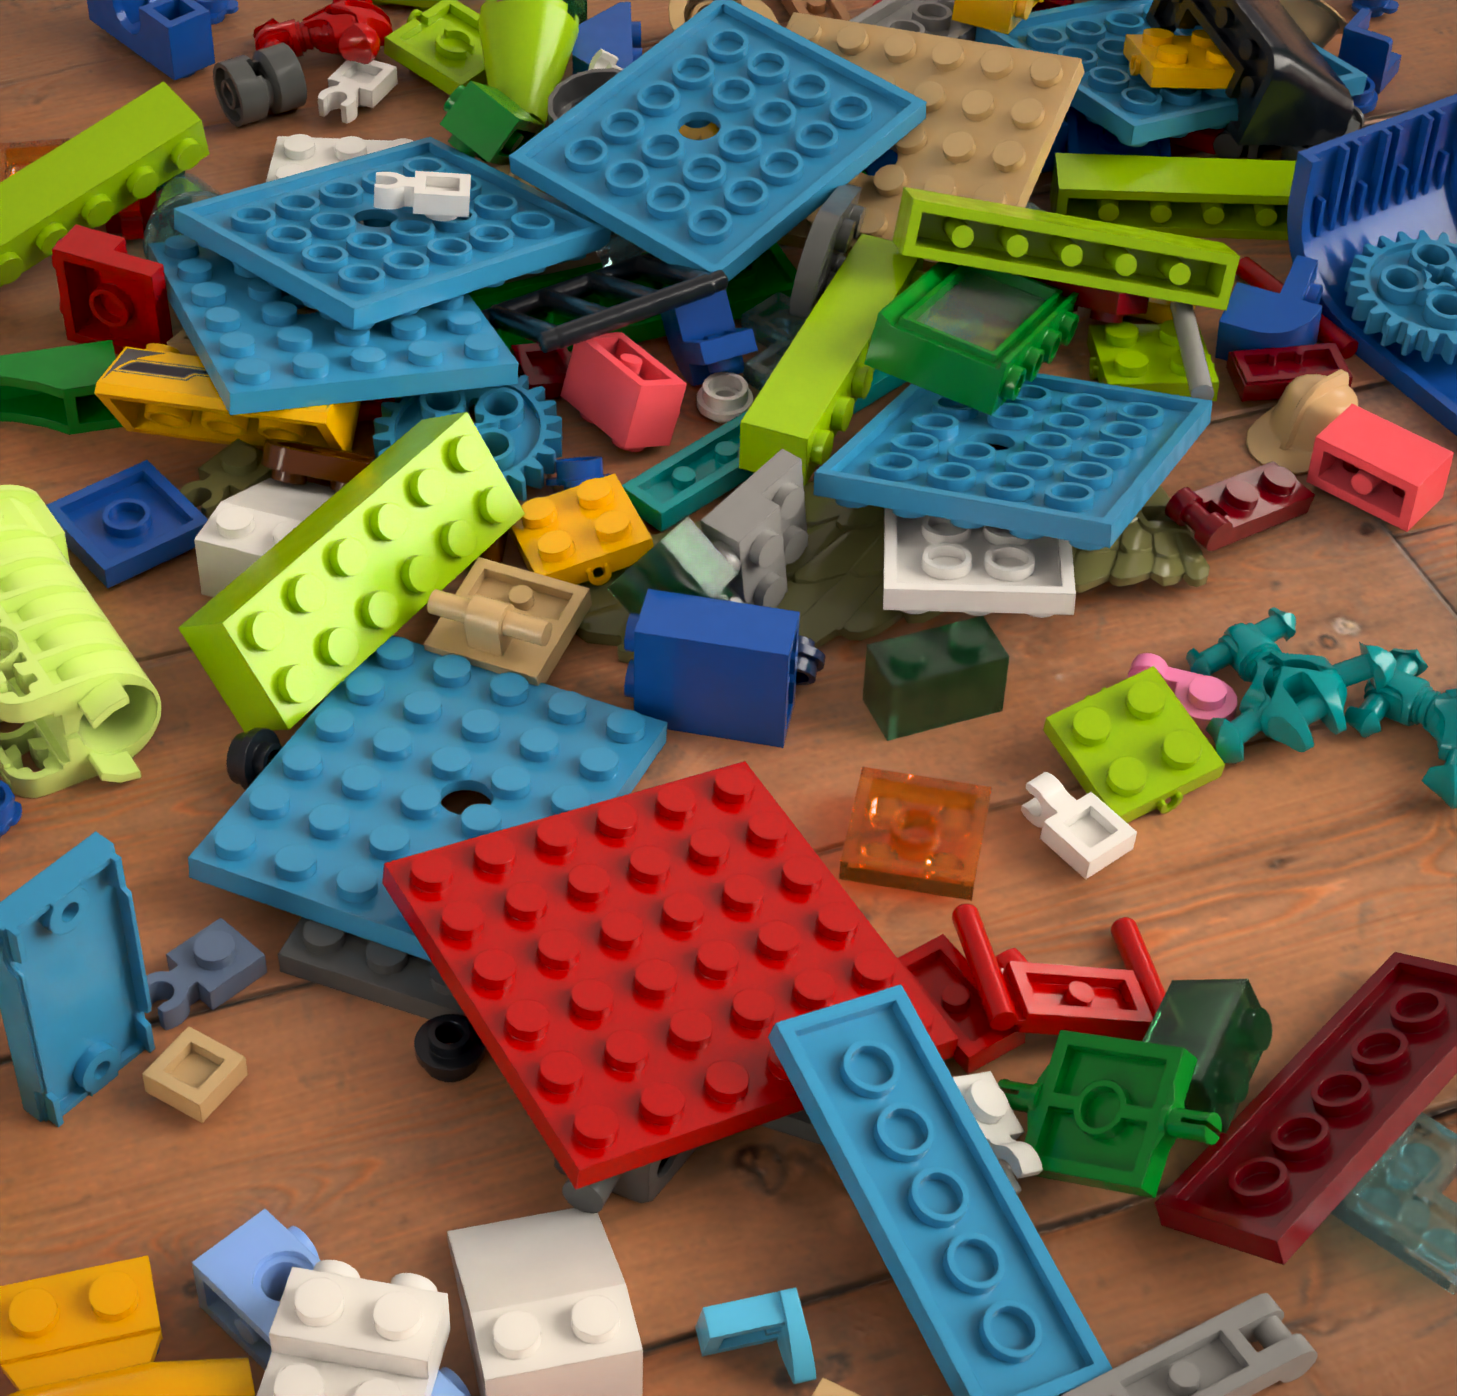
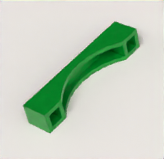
[0,340,123,435]

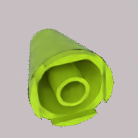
[478,0,579,133]

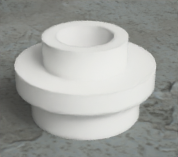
[697,372,753,424]

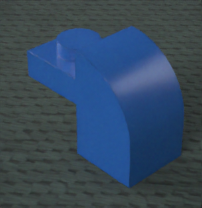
[1215,255,1323,361]
[661,289,758,386]

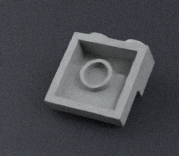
[700,449,808,608]

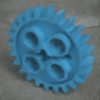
[1344,230,1457,365]
[373,374,563,501]

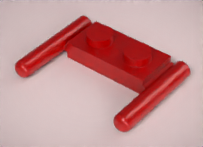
[952,904,1181,1042]

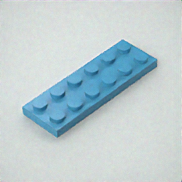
[768,984,1113,1396]

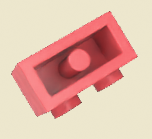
[560,332,687,452]
[1306,404,1454,532]

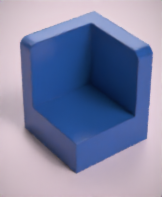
[1338,8,1402,94]

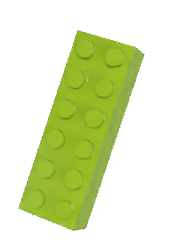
[178,412,525,732]

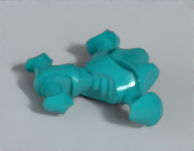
[1186,607,1397,764]
[1344,648,1457,809]

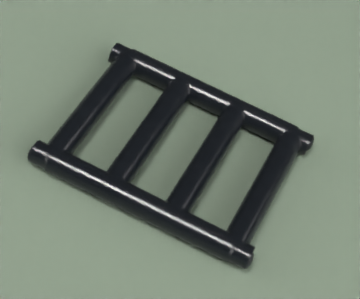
[481,253,729,353]

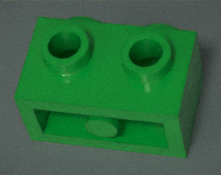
[440,81,544,165]

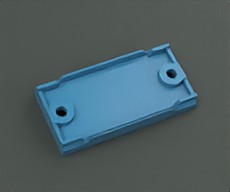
[0,831,155,1127]

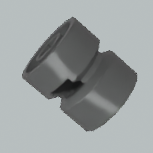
[213,42,307,127]

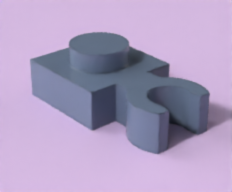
[146,918,267,1030]

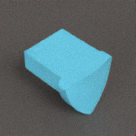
[695,1287,816,1384]

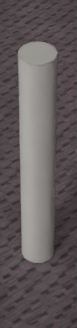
[1170,301,1214,400]

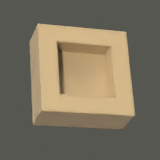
[142,1026,248,1123]

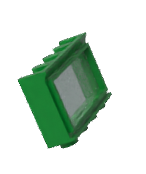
[864,261,1079,416]

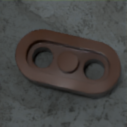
[261,439,376,492]

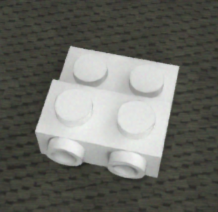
[257,1260,451,1396]

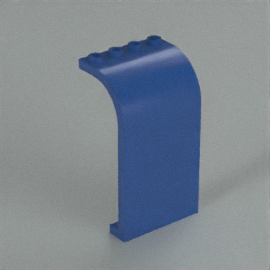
[1287,94,1457,436]

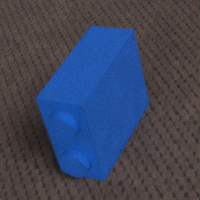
[624,589,800,748]

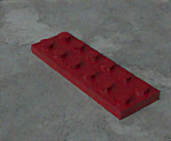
[1155,952,1457,1265]

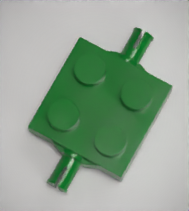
[998,1030,1222,1198]

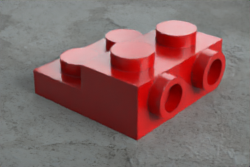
[52,225,173,354]

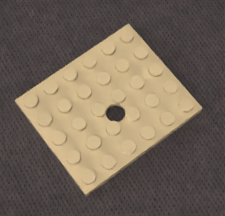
[777,12,1084,272]

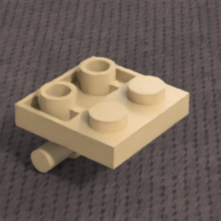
[423,557,592,686]

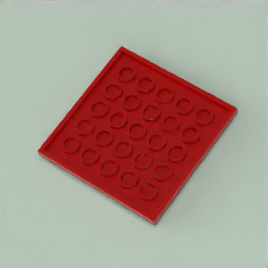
[382,761,959,1190]

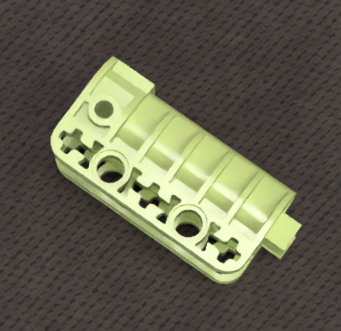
[0,485,162,798]

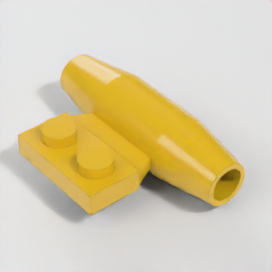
[0,1255,256,1396]

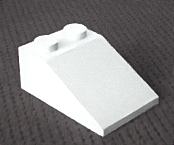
[194,477,337,597]
[447,1208,643,1396]

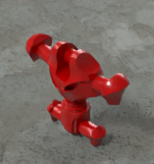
[253,0,393,64]

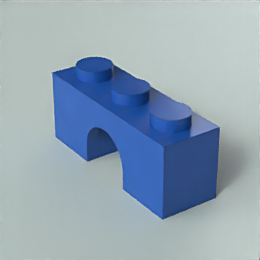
[87,0,215,81]

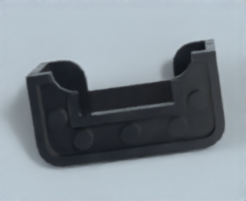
[1145,0,1354,146]

